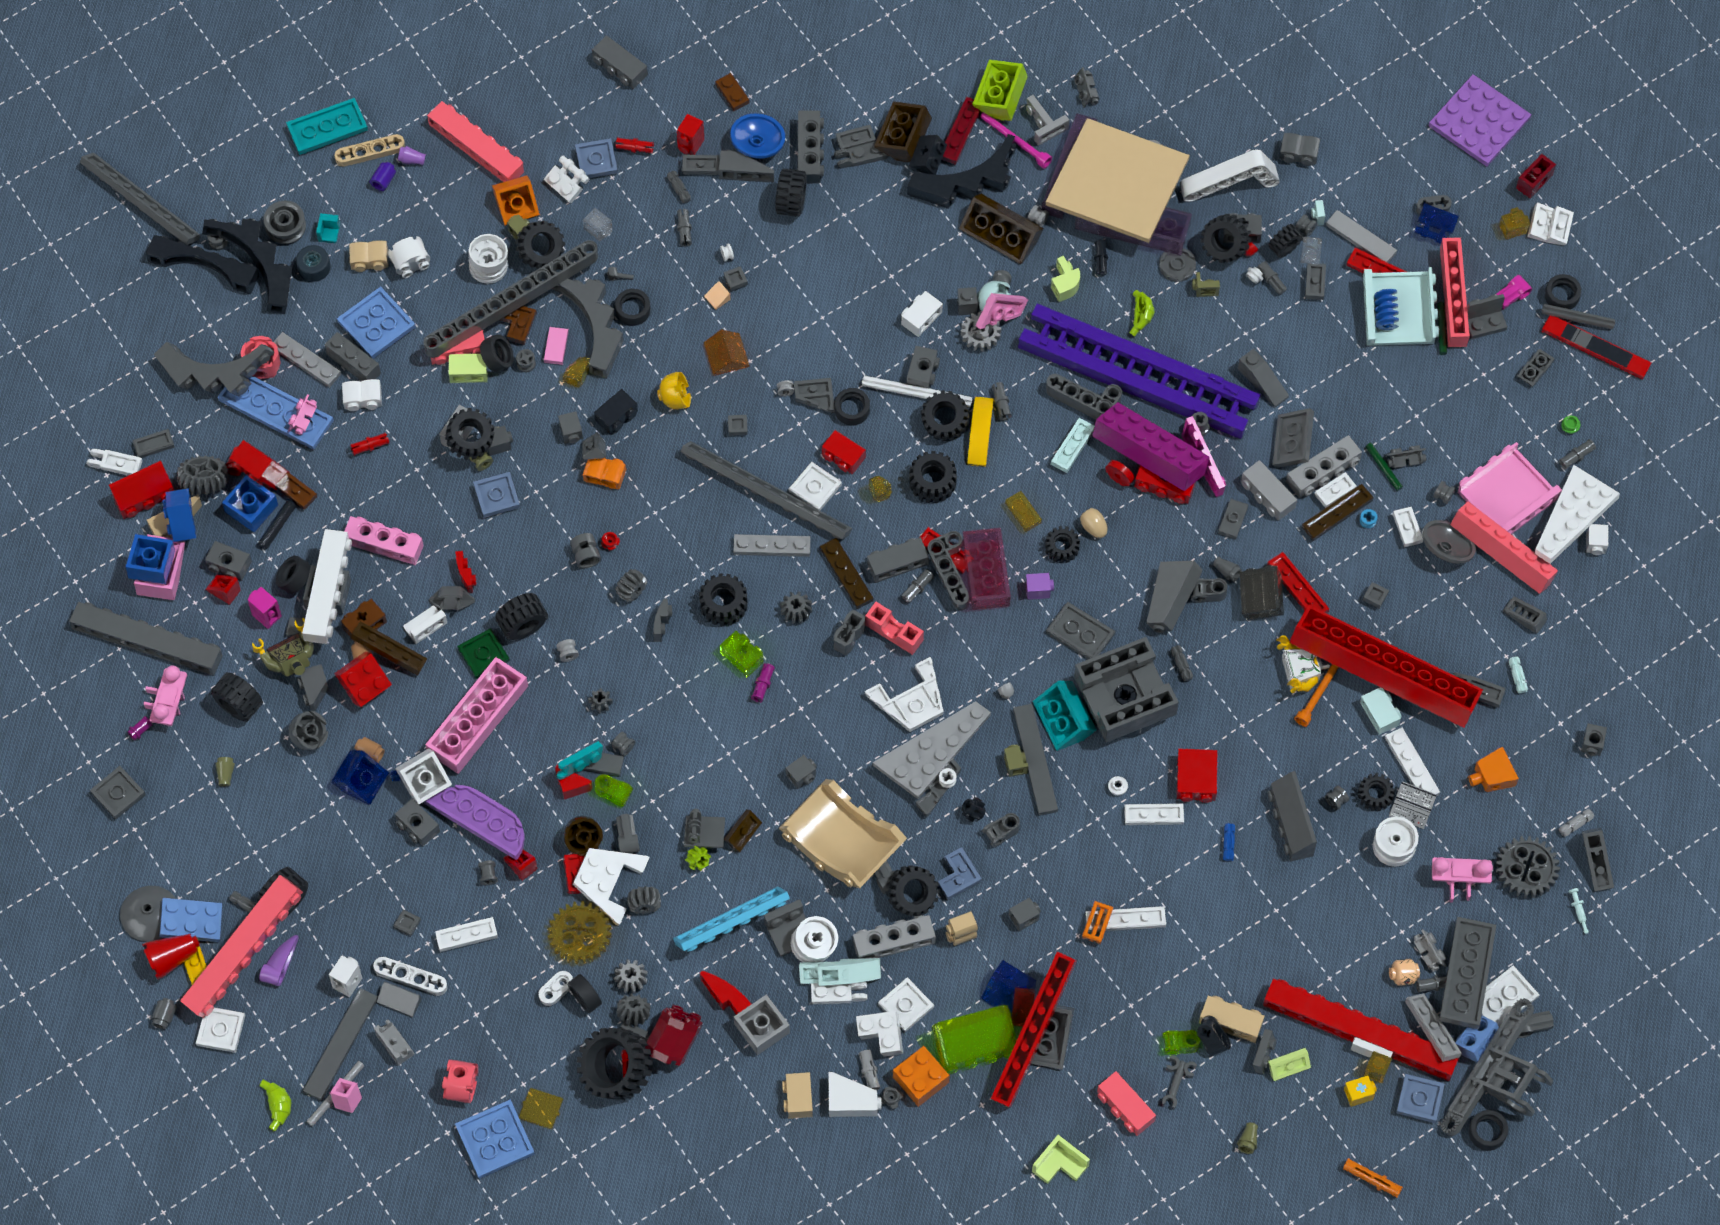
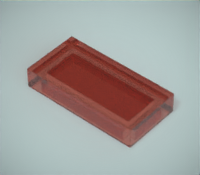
[1011,988,1035,1027]

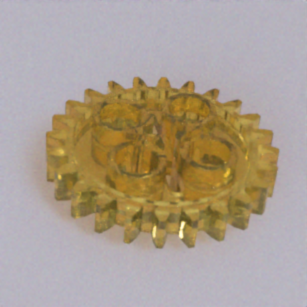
[547,901,612,965]

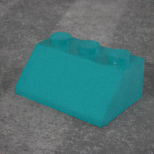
[1032,681,1096,751]

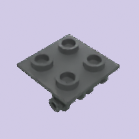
[684,808,725,848]

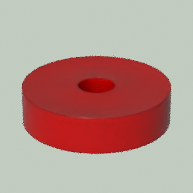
[1105,460,1134,487]

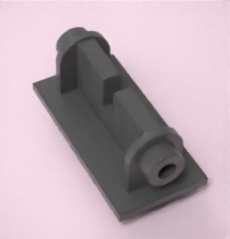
[1074,67,1099,108]
[1385,445,1426,468]

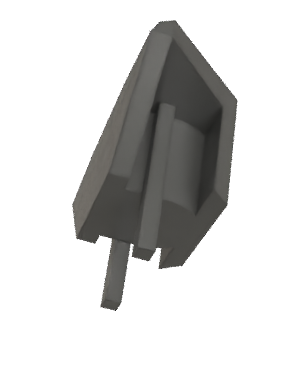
[429,586,475,610]

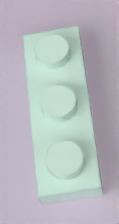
[1051,418,1095,473]

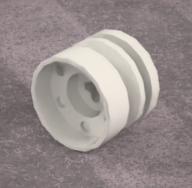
[469,234,508,284]

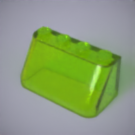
[931,1005,1017,1074]

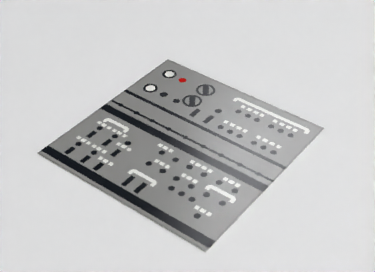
[1389,781,1437,829]

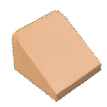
[704,282,730,310]

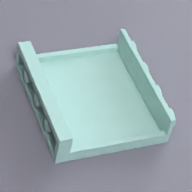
[1363,267,1439,346]

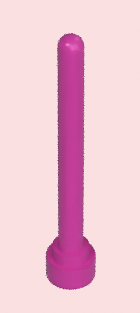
[980,112,1052,169]

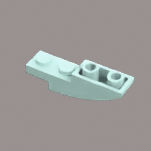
[799,958,881,986]

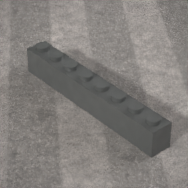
[69,602,223,676]

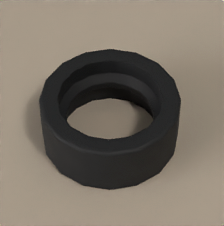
[1545,274,1582,310]
[615,288,651,326]
[480,334,514,372]
[835,388,870,425]
[276,555,311,594]
[567,974,602,1013]
[1469,1110,1508,1151]

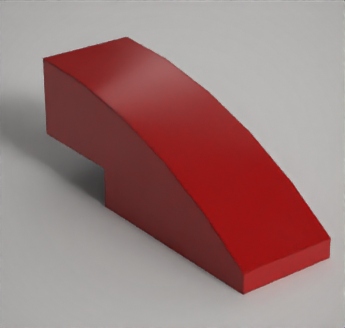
[700,971,752,1015]

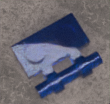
[1414,203,1459,244]

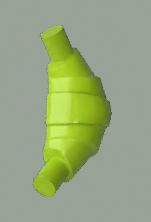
[1129,290,1155,336]
[260,1079,292,1132]

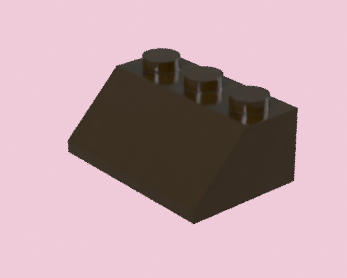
[874,101,932,163]

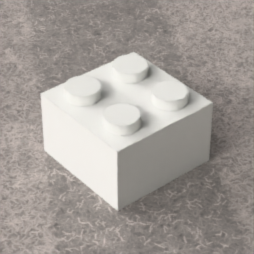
[395,749,452,804]

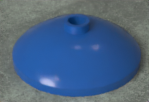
[730,113,785,158]

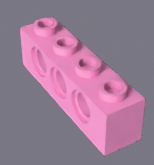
[344,516,424,565]

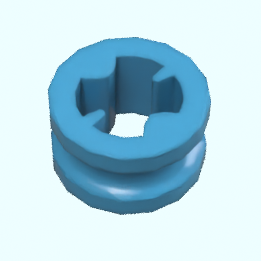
[1360,509,1377,528]

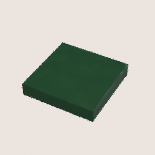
[457,628,510,679]

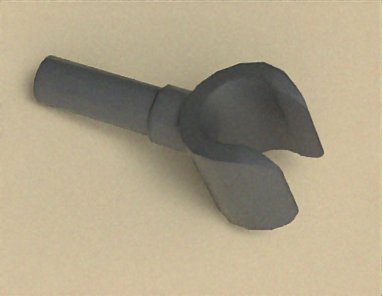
[607,267,634,281]

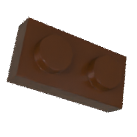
[715,73,750,111]
[276,472,317,510]

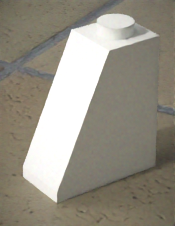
[829,1072,881,1117]

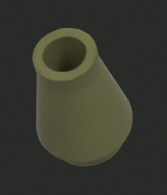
[215,757,235,787]
[1237,1122,1258,1154]

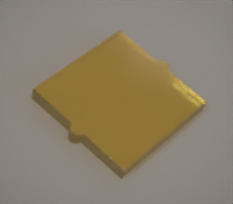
[519,1088,563,1129]

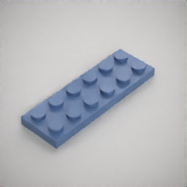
[217,376,334,450]

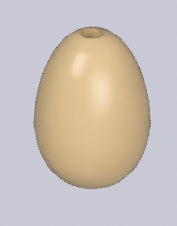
[1080,508,1107,538]

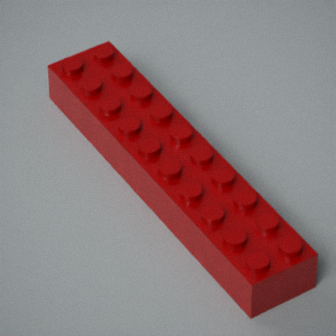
[1289,605,1483,728]

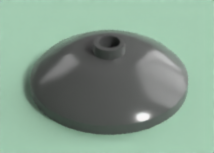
[1422,520,1476,564]
[120,885,176,942]

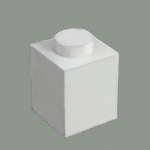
[1586,524,1608,555]

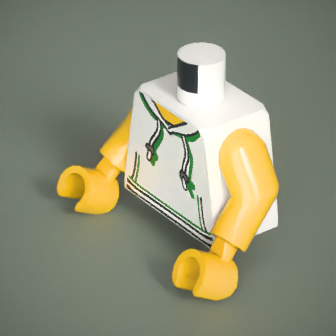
[1276,635,1330,693]

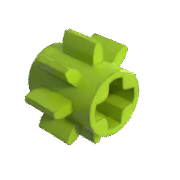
[685,845,711,871]

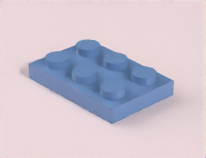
[160,898,222,942]

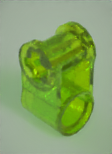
[595,774,633,807]
[1162,1030,1200,1055]

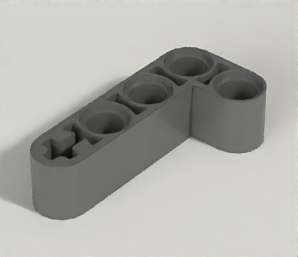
[1046,374,1122,419]
[928,531,970,610]

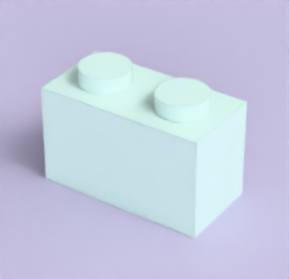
[1360,687,1401,735]

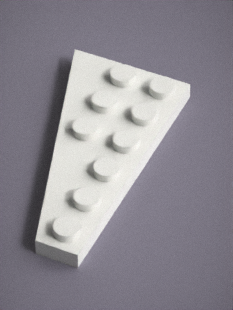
[1535,465,1620,564]

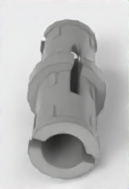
[859,1050,881,1091]

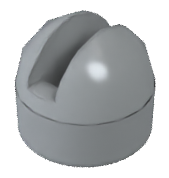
[997,682,1014,699]

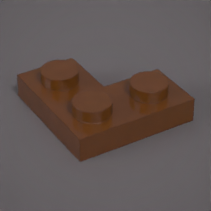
[498,306,537,345]

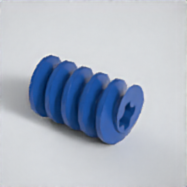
[1374,289,1399,330]

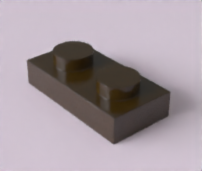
[724,809,762,853]

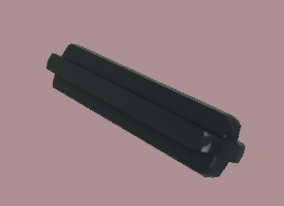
[258,500,296,550]

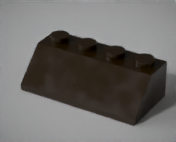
[959,193,1044,264]

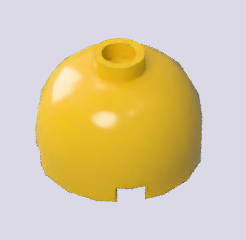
[657,372,691,410]

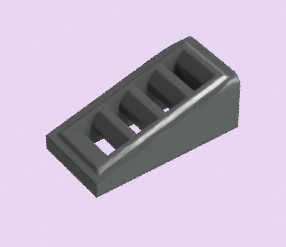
[1503,596,1547,634]

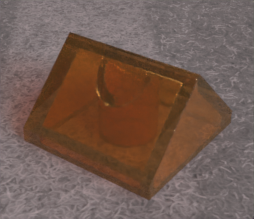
[704,329,750,376]

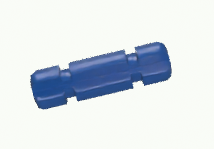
[1223,823,1235,861]

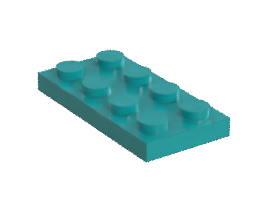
[286,98,368,155]

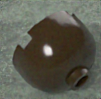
[563,815,603,856]

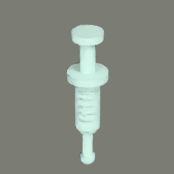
[1569,888,1589,934]

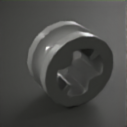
[777,380,795,396]

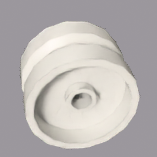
[1373,817,1419,867]
[790,916,838,962]

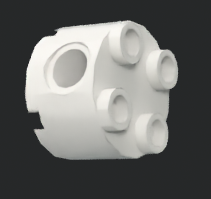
[388,236,430,278]

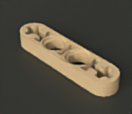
[335,134,405,167]

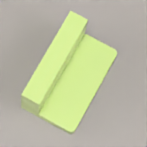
[449,354,488,383]

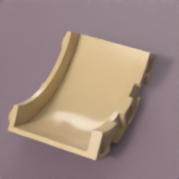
[779,779,907,888]

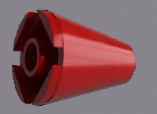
[142,934,200,980]

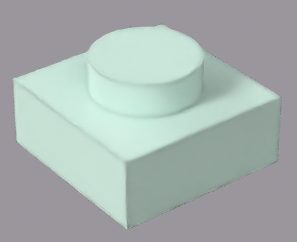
[1311,200,1325,226]

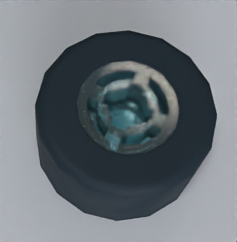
[296,245,331,282]

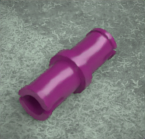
[751,663,775,703]

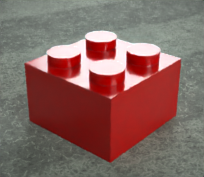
[334,651,392,707]

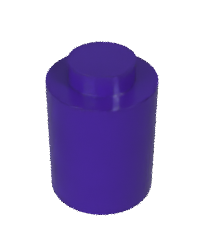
[369,162,396,191]

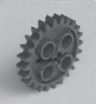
[1495,836,1560,898]

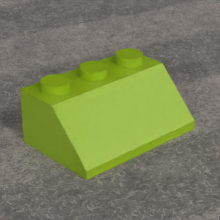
[973,60,1028,121]

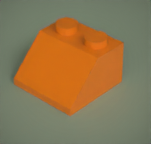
[492,175,540,225]

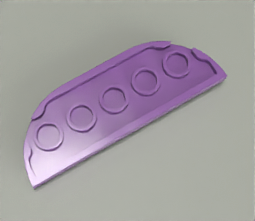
[424,785,525,860]

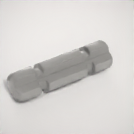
[1559,809,1594,837]

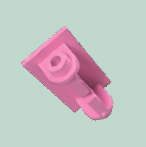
[288,394,317,435]

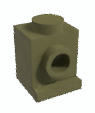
[507,214,536,239]
[1004,745,1028,777]

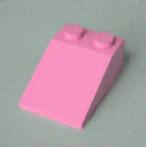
[134,535,185,600]

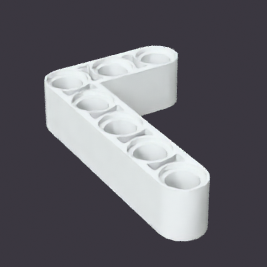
[1179,150,1280,202]

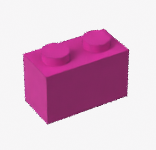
[247,587,282,629]

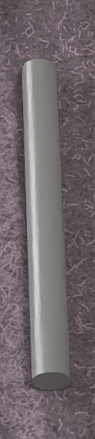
[306,1061,364,1127]

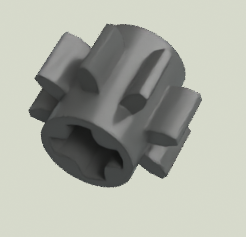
[588,688,613,714]

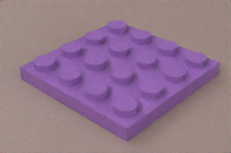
[1429,75,1532,167]

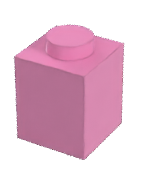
[330,1078,362,1113]

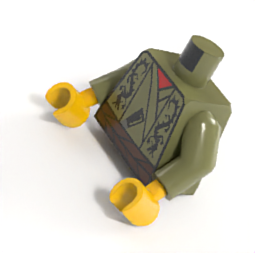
[252,618,314,676]

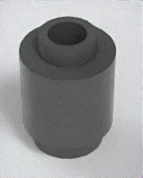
[151,998,177,1029]

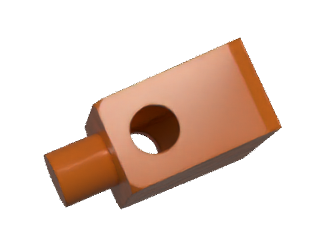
[1468,747,1519,792]

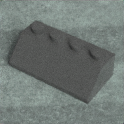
[1267,771,1317,861]

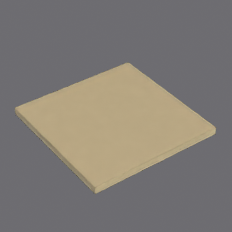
[1046,118,1190,243]

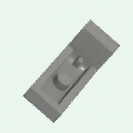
[1026,95,1069,146]

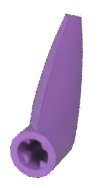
[259,935,299,986]

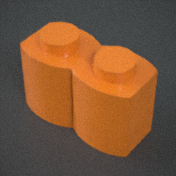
[583,458,626,489]

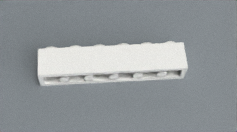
[302,529,352,644]

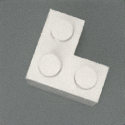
[856,1011,903,1057]

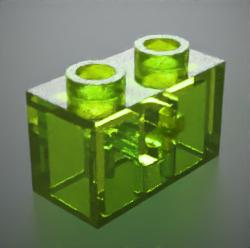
[720,631,764,678]

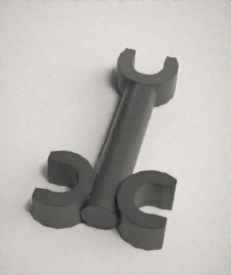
[1162,1055,1197,1110]

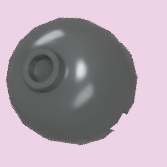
[288,711,328,750]

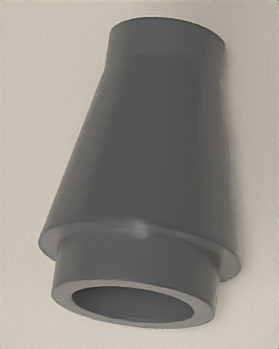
[1213,557,1242,582]

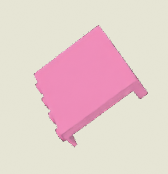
[1458,442,1562,534]

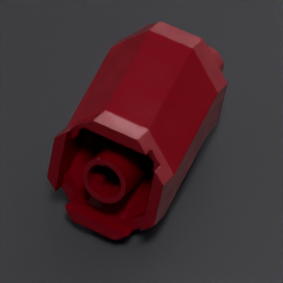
[645,1005,703,1066]

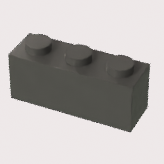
[592,35,648,89]
[325,332,381,381]
[867,537,929,583]

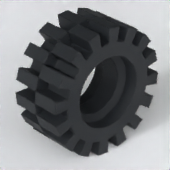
[1268,224,1303,258]
[1045,526,1080,563]
[1358,773,1395,811]

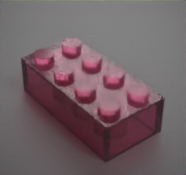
[962,528,1011,610]

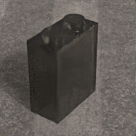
[1239,565,1284,621]

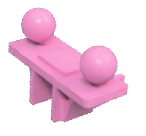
[144,666,187,726]
[1432,857,1493,902]

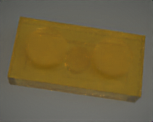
[1005,491,1042,532]

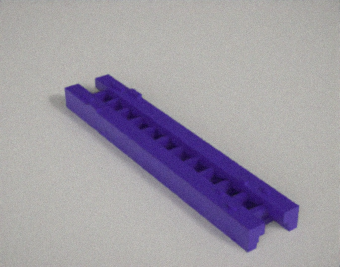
[1018,303,1260,439]

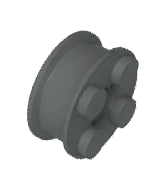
[264,200,306,244]

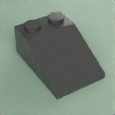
[1031,1003,1075,1070]

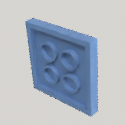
[337,286,416,359]
[455,1099,535,1179]

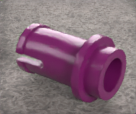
[127,716,153,740]

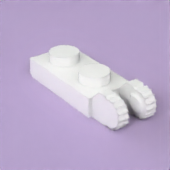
[87,449,143,476]
[811,982,867,1004]

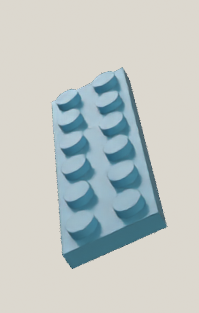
[673,886,790,952]

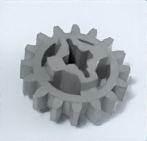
[961,312,1001,351]

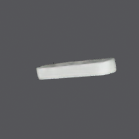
[373,957,447,996]

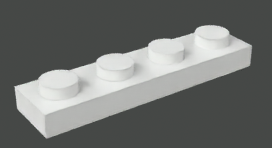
[1385,727,1440,796]

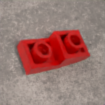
[455,551,476,593]

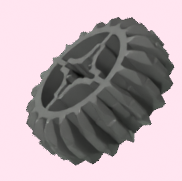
[177,455,228,496]

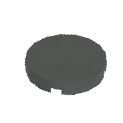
[1159,247,1196,282]

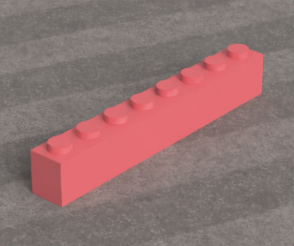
[180,875,303,1018]

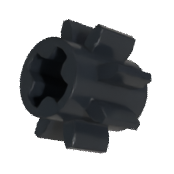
[962,796,986,822]

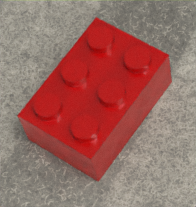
[230,440,290,490]

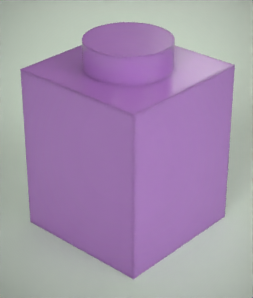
[1026,573,1054,600]

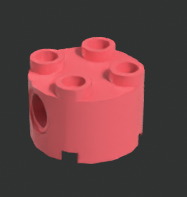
[241,336,281,379]
[442,1059,478,1103]

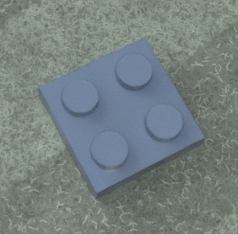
[575,138,618,178]
[473,472,520,518]
[1396,1074,1445,1123]

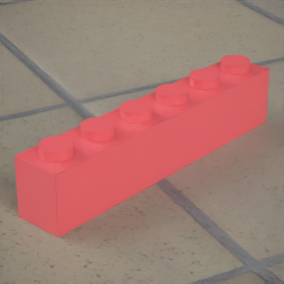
[427,101,524,182]
[1440,238,1470,347]
[1450,502,1558,594]

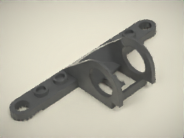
[1440,998,1553,1136]

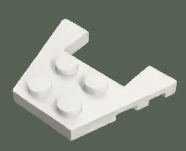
[865,657,944,732]
[572,848,649,926]

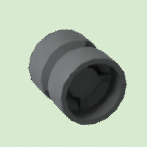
[570,533,601,568]

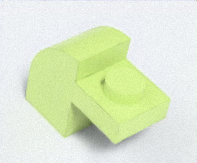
[1051,256,1080,302]

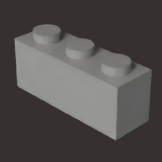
[1241,460,1297,521]

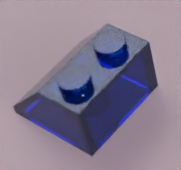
[331,750,389,805]
[981,960,1036,1019]

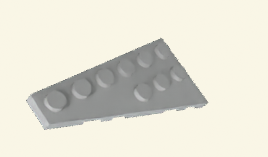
[872,701,991,799]

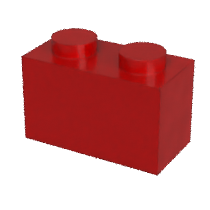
[677,114,705,155]
[822,430,866,475]

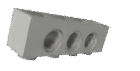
[1286,435,1362,498]
[853,915,936,959]

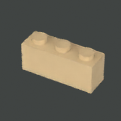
[1199,996,1265,1043]

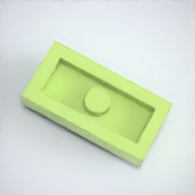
[1268,1048,1311,1081]

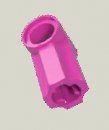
[1497,275,1532,309]

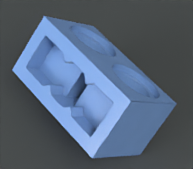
[1455,1016,1499,1062]

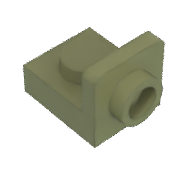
[1192,272,1220,297]

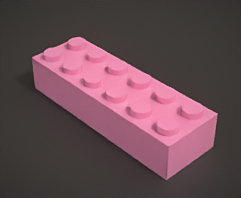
[425,657,528,774]

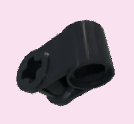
[1197,1015,1231,1056]

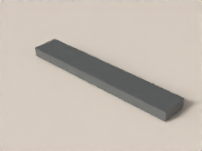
[1013,704,1058,815]
[303,988,378,1101]

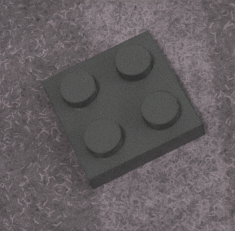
[90,766,146,819]

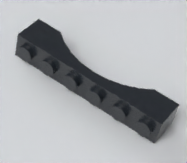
[146,235,259,295]

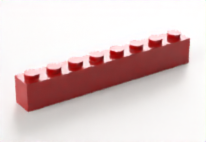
[991,952,1077,1108]

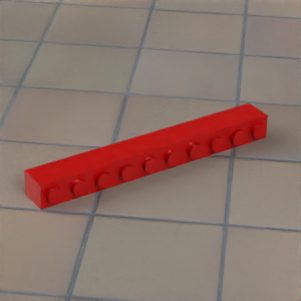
[1263,979,1459,1081]

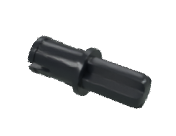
[1094,239,1108,276]

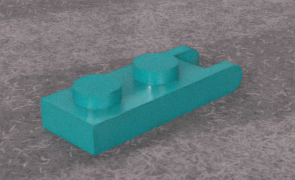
[557,741,603,780]

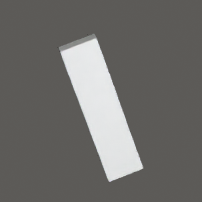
[1085,906,1166,932]

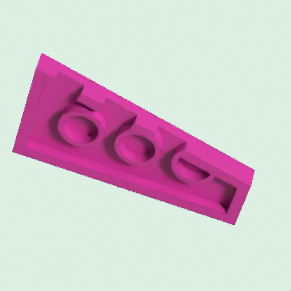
[1181,416,1226,498]

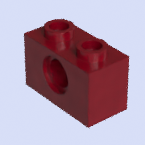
[1516,154,1556,199]

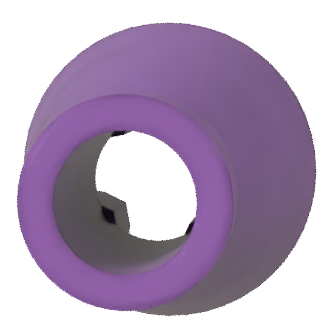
[398,146,426,165]

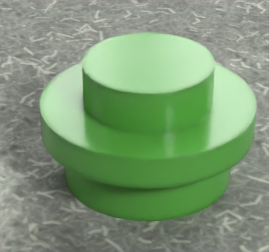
[1561,415,1580,434]

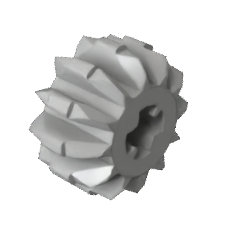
[614,959,648,993]

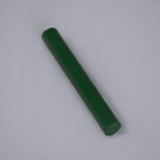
[1437,302,1447,355]
[1365,443,1403,491]

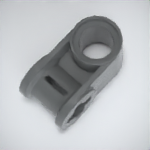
[1191,578,1227,603]
[982,813,1020,847]

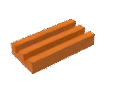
[1082,901,1113,944]

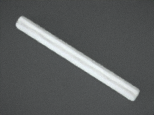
[862,376,972,407]

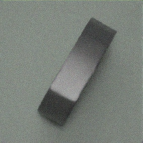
[1416,195,1452,216]

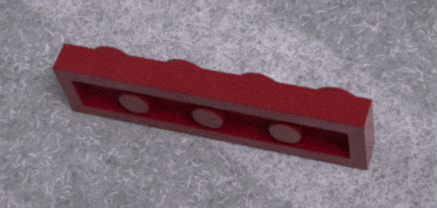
[942,97,981,165]

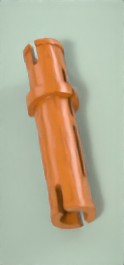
[1343,1158,1403,1198]

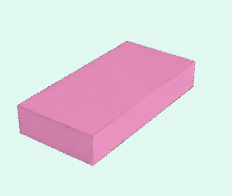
[544,327,568,365]

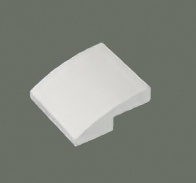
[1527,202,1574,245]

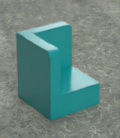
[316,213,340,243]

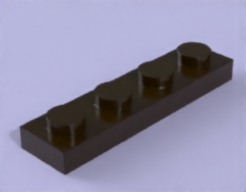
[1302,484,1374,541]
[820,538,874,609]
[350,621,427,676]

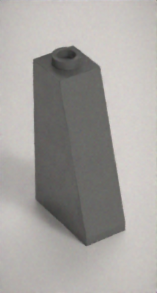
[1147,561,1202,633]

